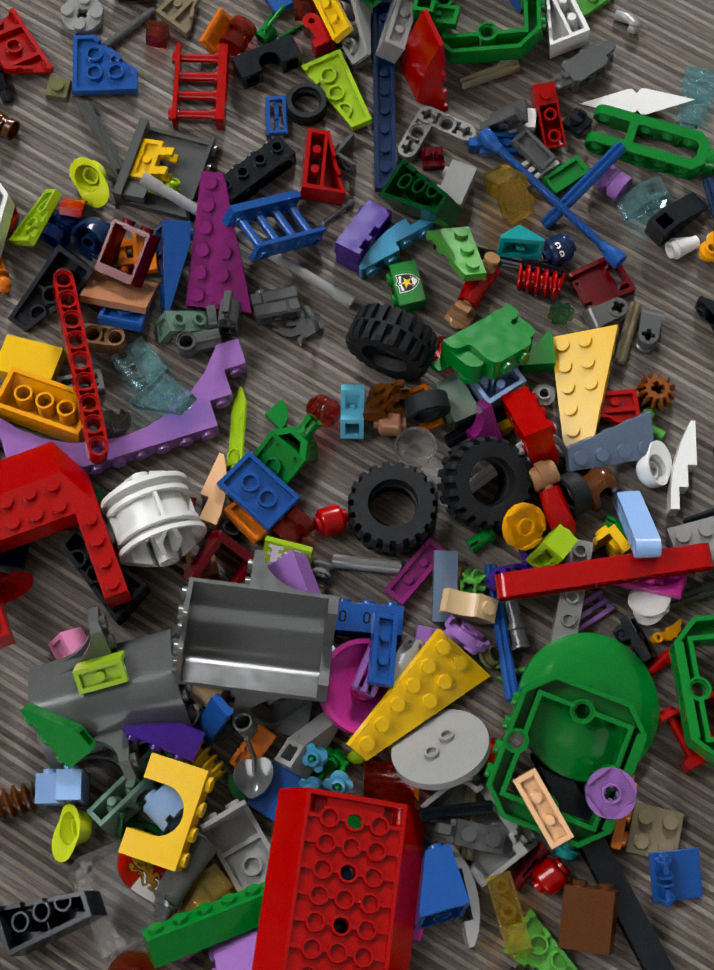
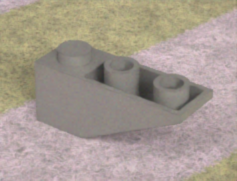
[274,712,339,780]

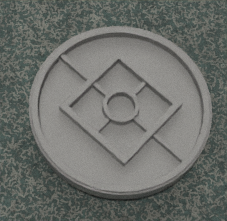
[391,709,491,790]

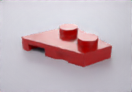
[600,388,640,425]

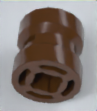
[0,111,20,140]

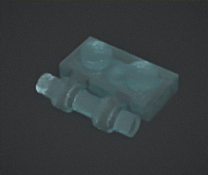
[110,336,169,393]

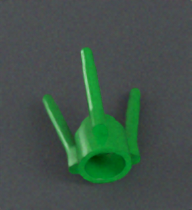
[255,4,303,44]

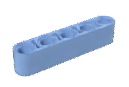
[614,491,662,558]

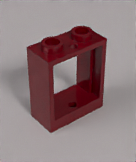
[94,217,161,288]
[182,530,254,587]

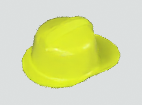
[69,157,110,208]
[51,803,93,863]

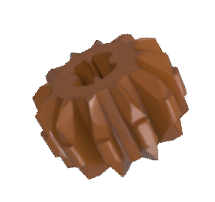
[636,372,676,412]

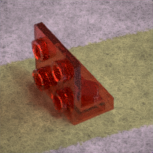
[363,761,415,808]

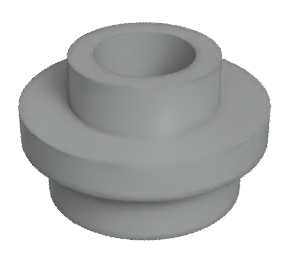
[532,384,555,407]

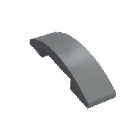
[450,844,480,949]

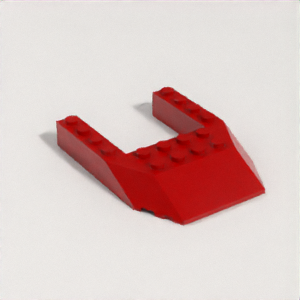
[0,442,133,649]

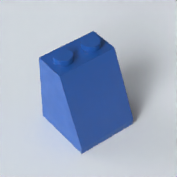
[414,843,470,931]

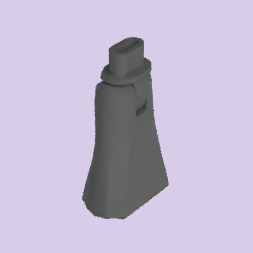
[152,836,218,921]

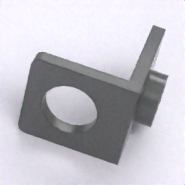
[335,132,356,176]

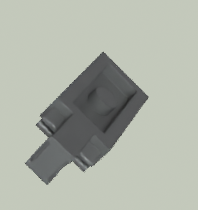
[435,819,506,855]

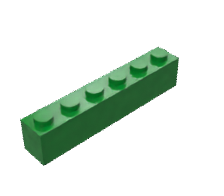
[141,882,265,969]

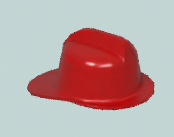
[0,571,34,605]

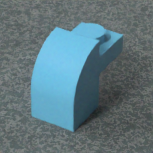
[340,384,365,439]

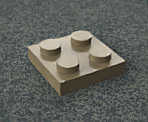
[624,802,684,858]

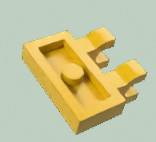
[130,138,180,183]

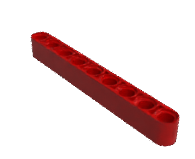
[53,269,109,464]
[494,543,714,601]

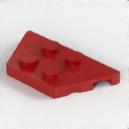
[0,7,53,74]

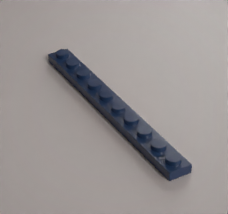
[372,0,396,192]

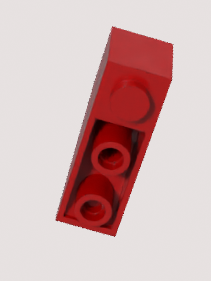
[529,81,566,149]

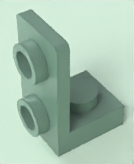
[154,311,209,344]

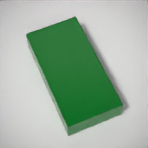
[542,155,590,197]

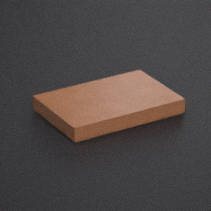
[80,271,158,315]

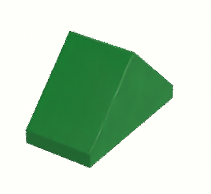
[518,330,556,374]

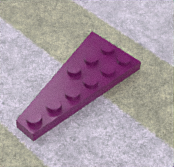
[186,171,253,314]

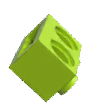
[526,524,578,568]

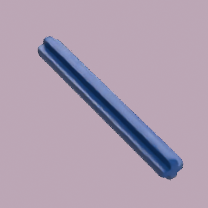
[541,141,626,229]

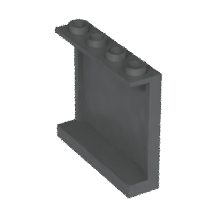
[112,117,219,222]

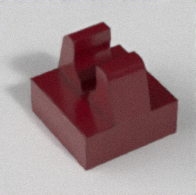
[421,146,445,171]

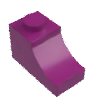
[465,399,502,440]

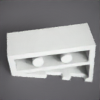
[545,0,590,59]

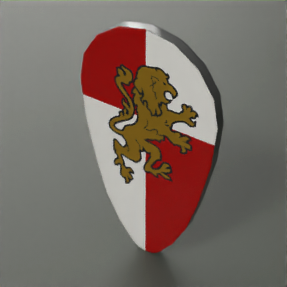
[116,853,190,912]

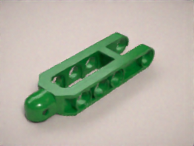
[584,104,714,180]

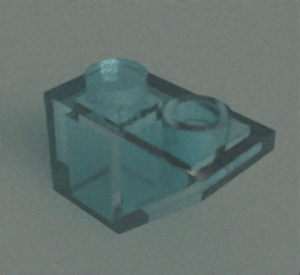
[615,175,669,222]

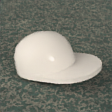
[636,440,672,488]

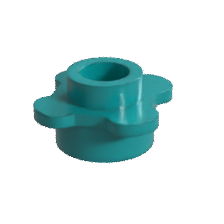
[555,843,580,861]

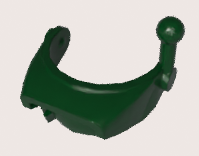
[116,810,164,838]

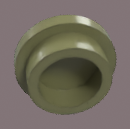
[479,645,499,669]

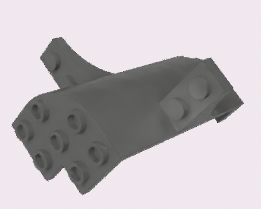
[171,550,339,723]
[28,606,197,781]

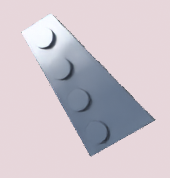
[564,411,654,471]

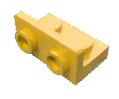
[592,524,631,557]

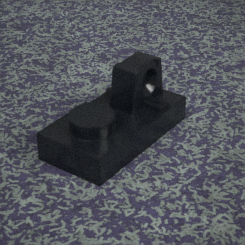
[612,615,658,662]

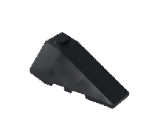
[8,245,95,332]

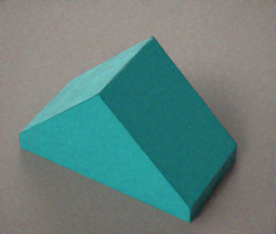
[496,224,545,260]

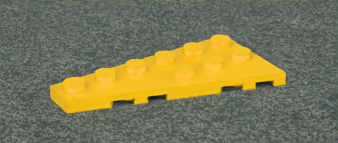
[553,324,619,447]
[346,629,490,761]

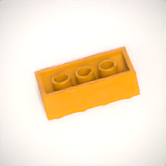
[0,367,94,443]

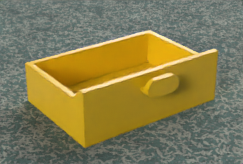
[0,334,66,381]

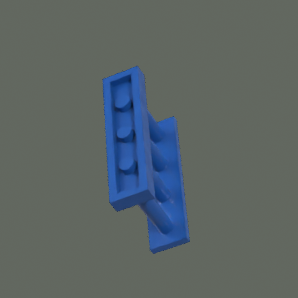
[221,190,326,261]

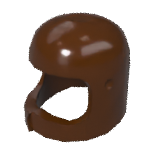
[582,467,618,513]

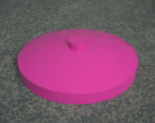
[320,639,397,735]

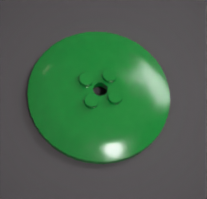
[518,633,659,782]

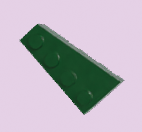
[379,159,463,228]

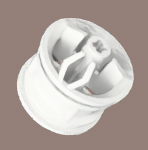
[100,471,207,567]

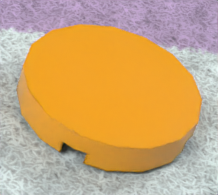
[502,502,546,551]

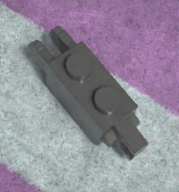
[550,40,616,94]

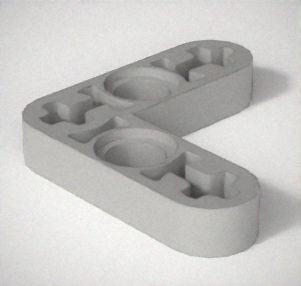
[398,106,476,162]

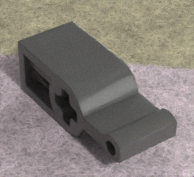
[217,290,243,336]

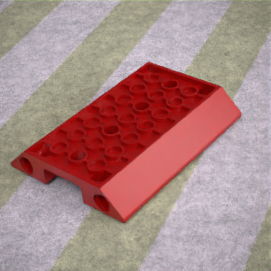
[251,787,426,970]

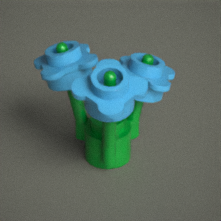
[299,743,354,793]

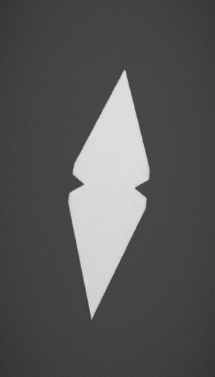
[580,88,695,115]

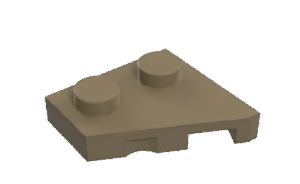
[156,0,200,38]

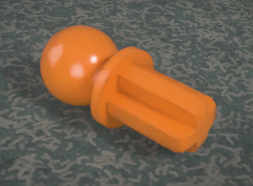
[0,257,12,294]

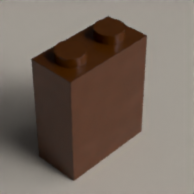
[558,879,620,956]

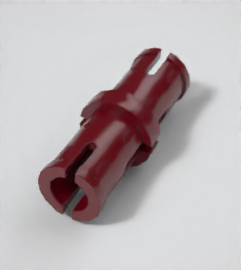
[507,842,551,892]

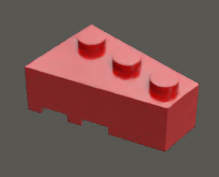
[501,386,559,468]

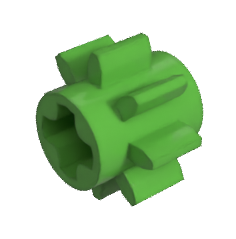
[457,568,487,594]

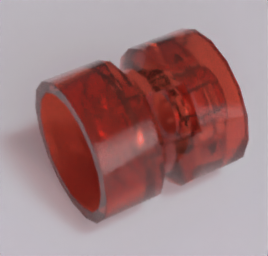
[219,15,257,57]
[271,507,316,544]

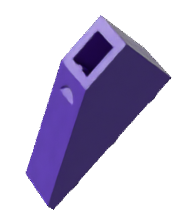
[122,721,205,763]

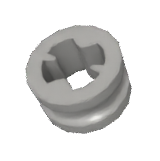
[312,560,334,579]

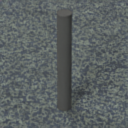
[103,6,156,48]

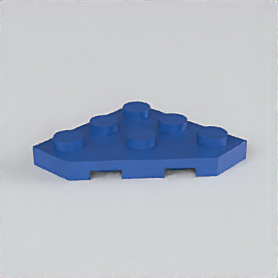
[73,34,138,96]

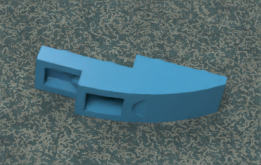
[359,218,434,280]

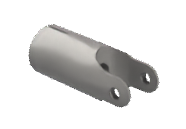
[394,636,424,682]

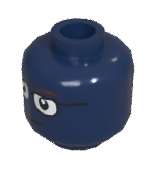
[542,233,576,266]

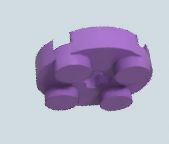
[444,615,490,655]
[584,767,637,819]

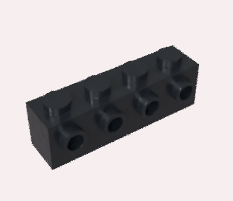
[225,135,296,205]

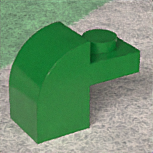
[412,0,461,29]

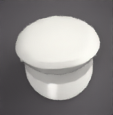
[628,589,671,625]

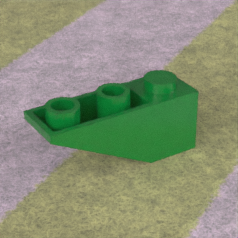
[20,702,97,769]

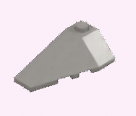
[339,0,371,66]

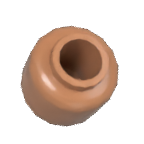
[373,412,406,436]

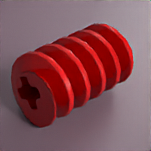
[516,263,565,300]

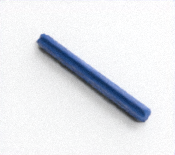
[484,564,518,703]

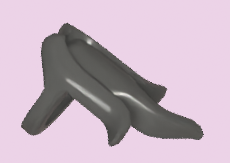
[273,305,324,346]

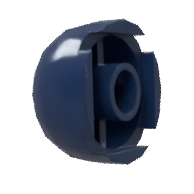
[71,217,111,261]

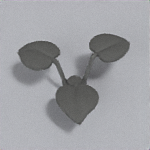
[199,698,313,799]

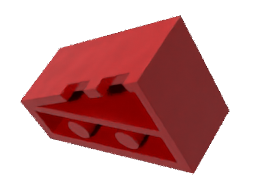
[299,128,346,205]

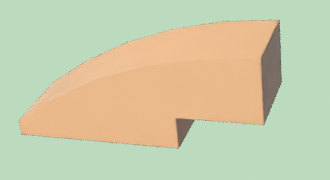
[200,453,228,531]

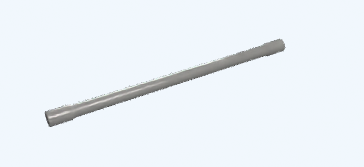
[139,172,356,309]

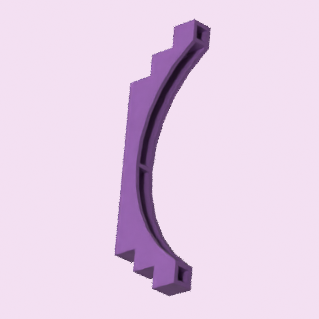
[0,339,247,475]

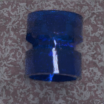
[40,208,80,248]

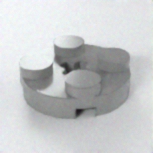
[61,0,104,35]

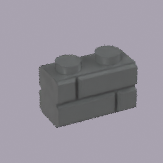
[251,284,301,326]

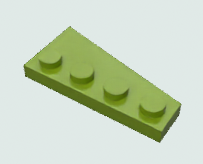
[301,49,373,131]

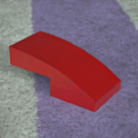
[59,197,87,218]

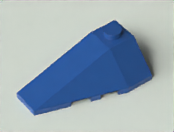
[155,220,194,314]

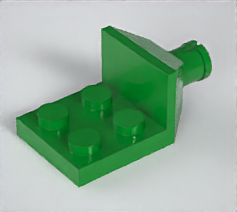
[253,413,322,486]

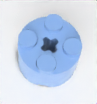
[143,784,184,833]

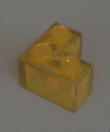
[482,164,535,224]

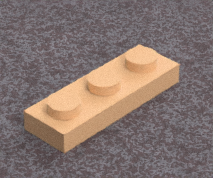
[512,768,574,849]

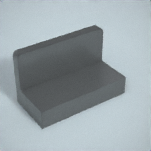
[480,98,528,132]

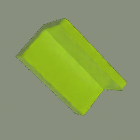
[72,650,129,695]

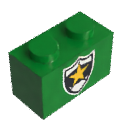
[385,260,426,313]

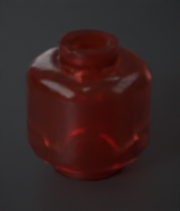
[306,394,341,427]

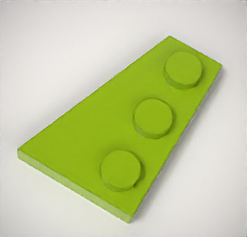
[8,189,62,246]

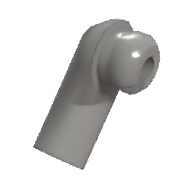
[613,10,641,34]

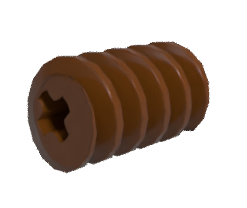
[0,781,38,820]

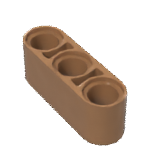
[60,322,128,355]

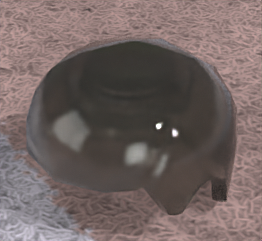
[95,409,131,439]

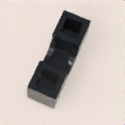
[232,34,302,90]

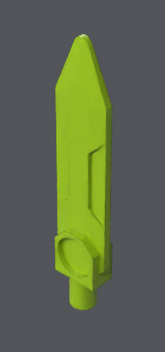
[226,386,247,469]

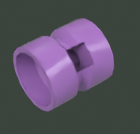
[592,165,633,202]

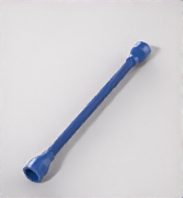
[476,127,627,269]

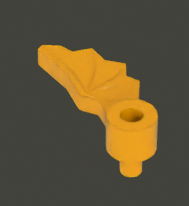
[650,619,682,644]

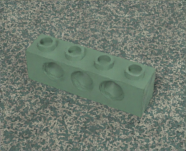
[86,749,176,838]

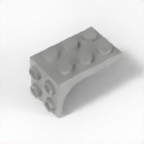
[200,799,270,892]

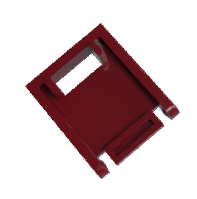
[566,257,636,310]

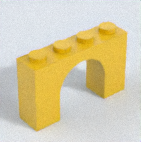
[118,752,215,872]

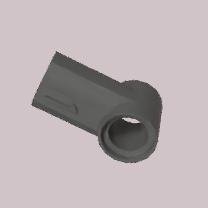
[176,328,222,359]

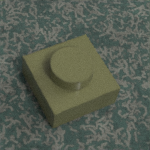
[45,76,72,102]

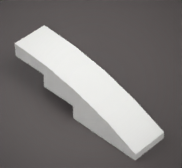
[666,421,697,516]

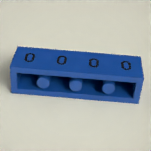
[334,598,404,640]

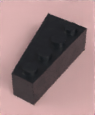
[59,526,151,628]
[0,891,107,957]

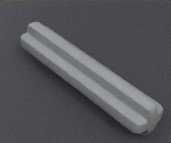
[332,554,402,574]

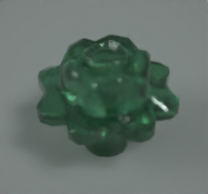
[547,302,575,325]

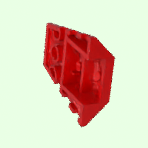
[400,9,448,112]

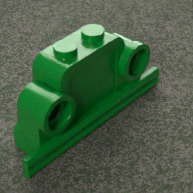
[430,304,535,384]

